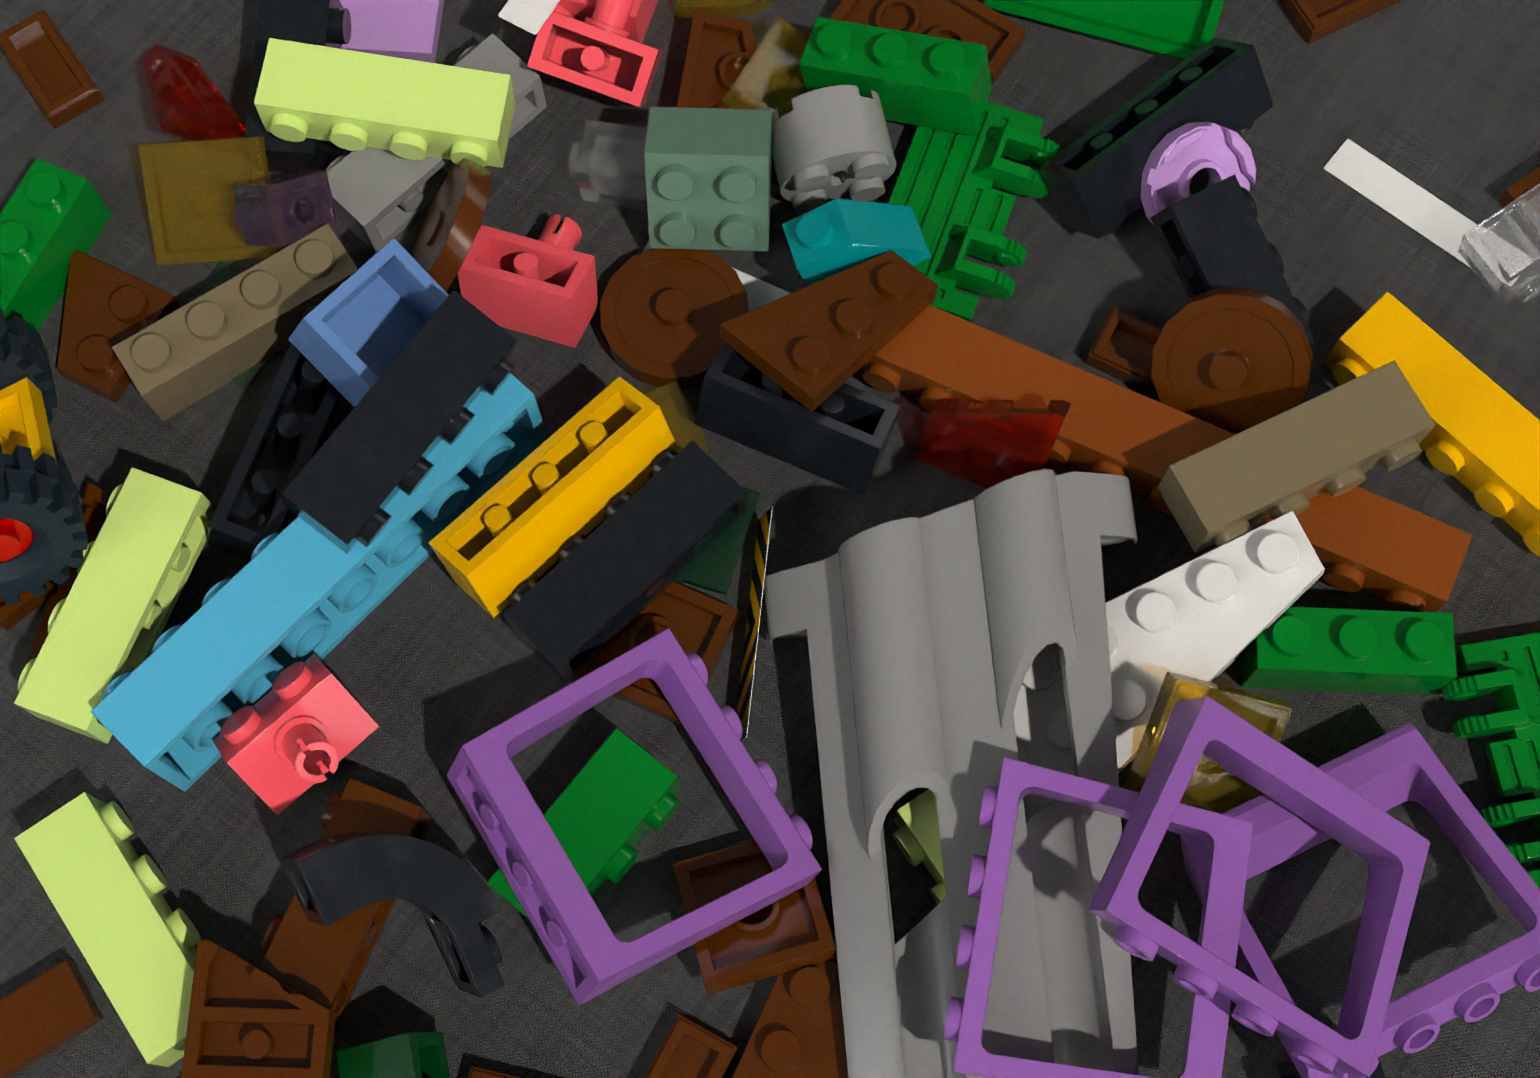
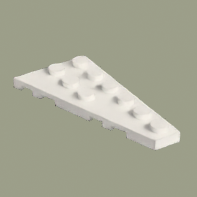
[1013,511,1325,822]

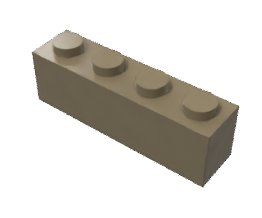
[112,223,358,421]
[1157,360,1435,553]

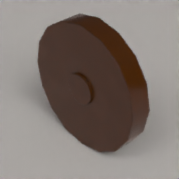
[410,158,491,292]
[600,248,748,388]
[1151,287,1313,434]

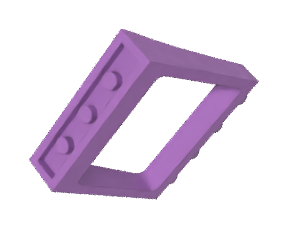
[446,628,822,1006]
[1088,696,1430,1078]
[1180,722,1540,1078]
[944,757,1253,1078]

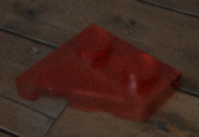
[142,44,246,155]
[915,399,1071,489]

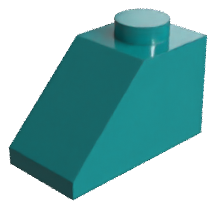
[782,198,932,286]

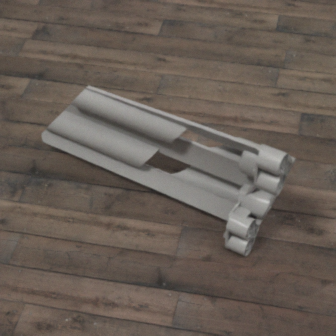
[764,469,1139,1078]

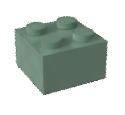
[644,107,772,251]

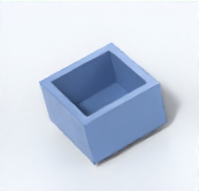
[288,238,449,407]

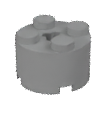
[771,85,897,214]

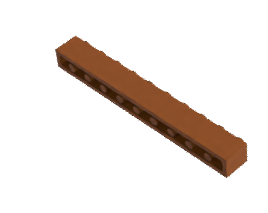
[856,305,1473,612]

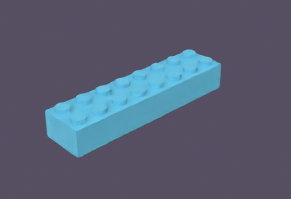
[90,374,548,792]

